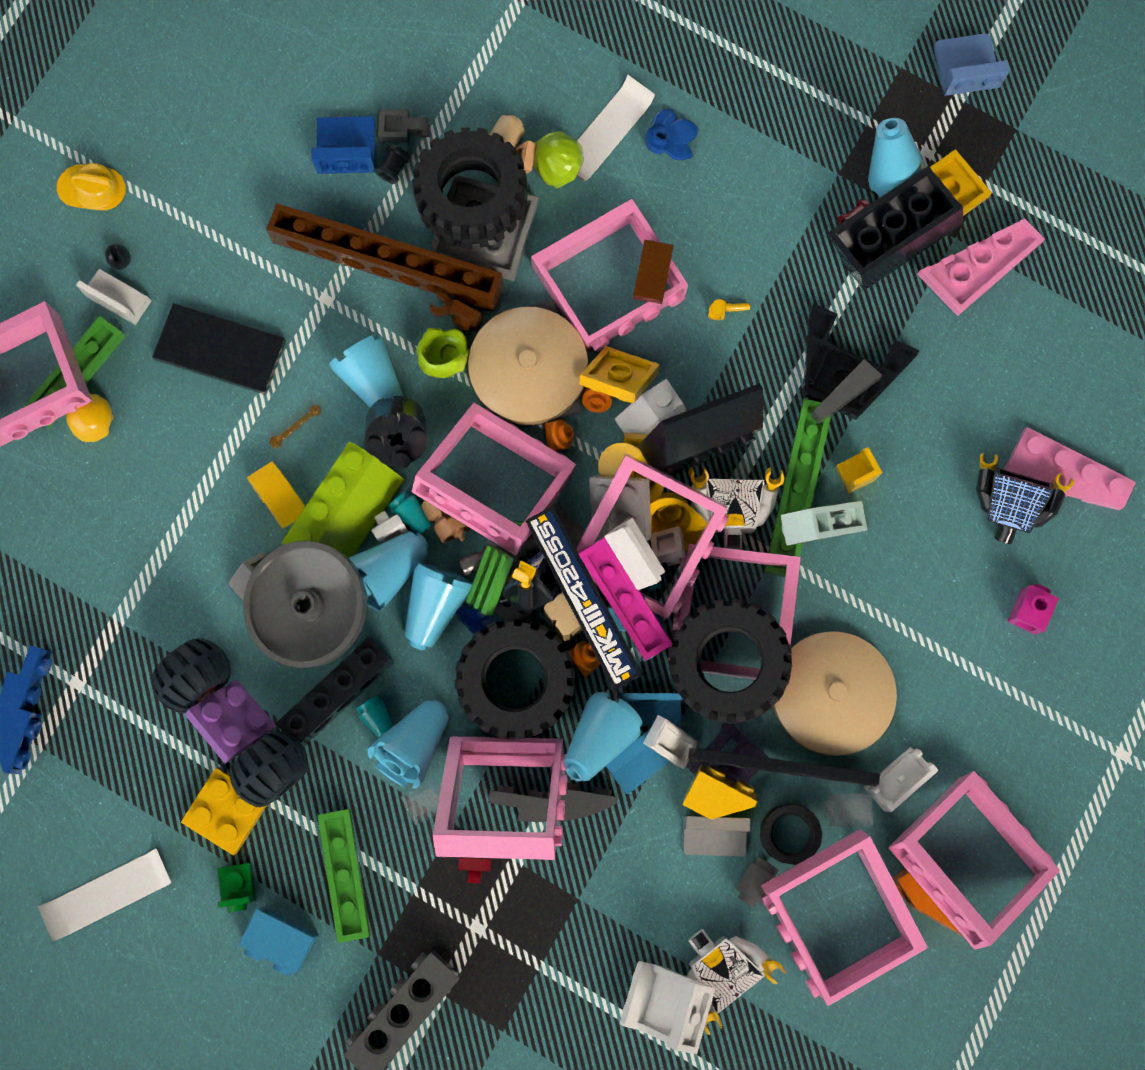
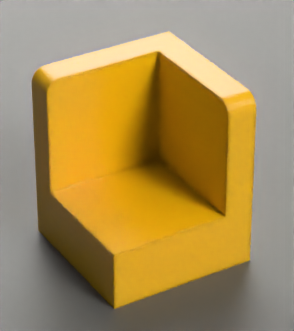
[835,447,883,493]

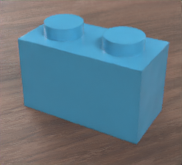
[238,907,319,976]

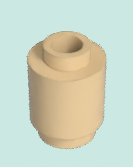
[489,115,525,148]

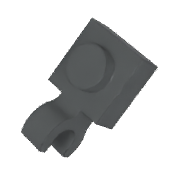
[378,110,431,142]

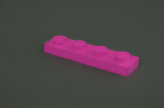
[578,537,672,661]

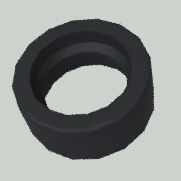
[759,803,823,865]

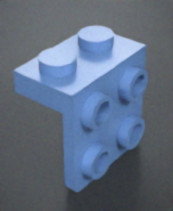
[934,34,1010,96]

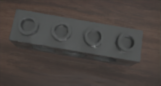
[343,949,462,1070]

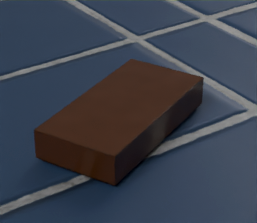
[633,240,674,304]

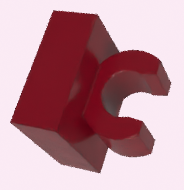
[458,857,492,884]

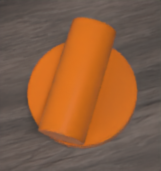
[582,386,613,413]
[544,420,574,453]
[569,641,600,678]

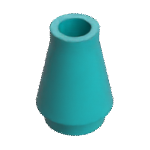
[389,490,432,534]
[355,695,393,738]

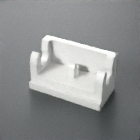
[864,747,939,812]

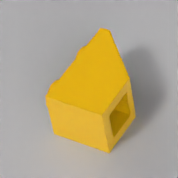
[682,765,758,820]

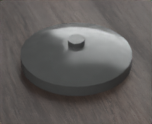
[243,541,367,668]

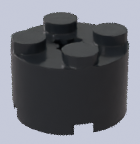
[365,396,427,469]

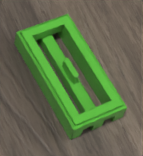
[466,545,514,616]

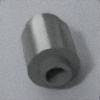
[735,857,779,908]

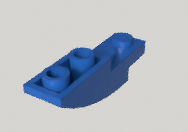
[0,645,52,774]

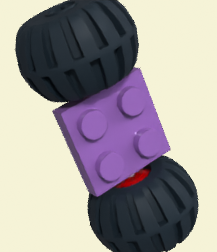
[151,638,309,807]

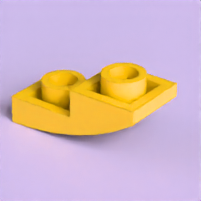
[246,461,305,529]

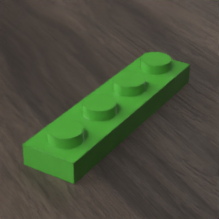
[23,316,126,428]
[318,809,371,943]

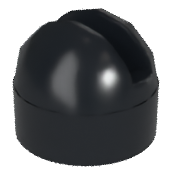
[105,244,131,270]

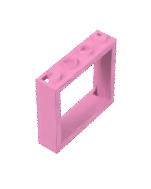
[531,199,688,353]
[0,301,92,447]
[412,403,577,556]
[576,453,729,620]
[669,544,801,679]
[433,736,567,860]
[888,771,1060,950]
[761,829,928,1006]

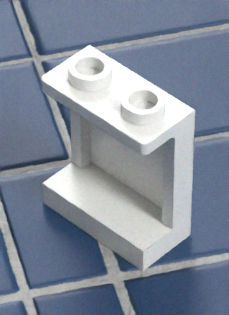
[620,961,716,1054]

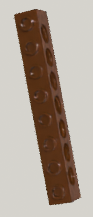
[266,203,504,312]

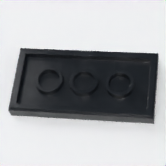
[152,303,286,395]

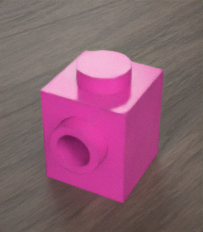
[1007,584,1059,635]

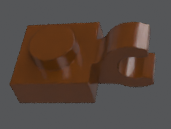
[429,292,483,332]

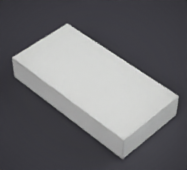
[643,715,698,769]

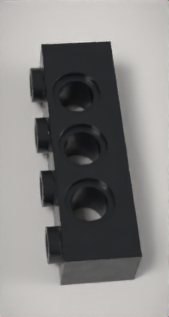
[275,637,394,747]

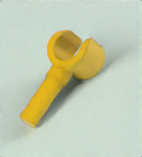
[708,299,750,320]

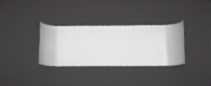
[577,74,655,181]
[38,847,172,941]

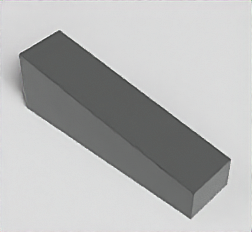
[811,359,882,424]

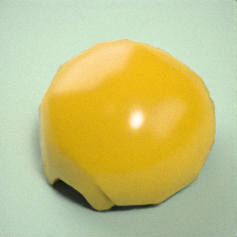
[66,393,114,442]

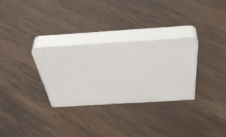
[76,269,151,325]
[604,518,665,590]

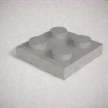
[589,475,652,541]

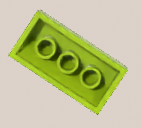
[281,441,405,558]

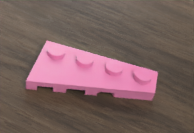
[917,219,1045,316]
[1004,427,1136,510]

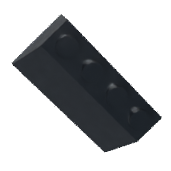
[828,166,964,290]
[638,383,763,476]

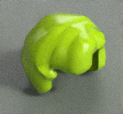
[532,131,584,189]
[416,328,470,378]

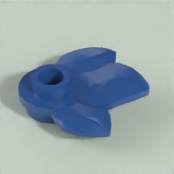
[645,109,698,160]

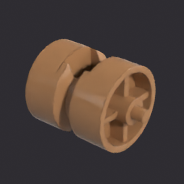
[421,500,471,544]

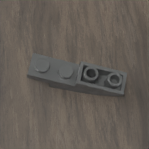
[488,783,618,822]

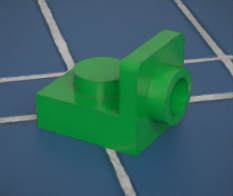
[217,863,256,913]

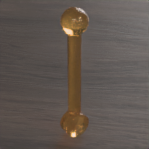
[269,405,321,449]

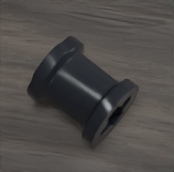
[374,144,411,184]

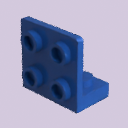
[312,116,375,174]

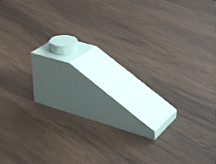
[781,501,868,545]

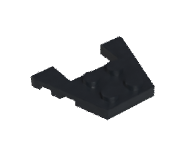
[802,303,920,420]

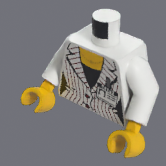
[688,466,784,550]
[687,929,786,1035]

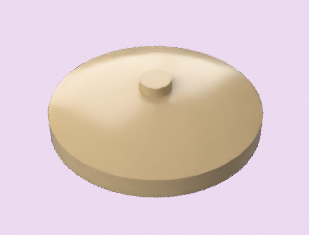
[468,307,588,425]
[773,631,897,756]

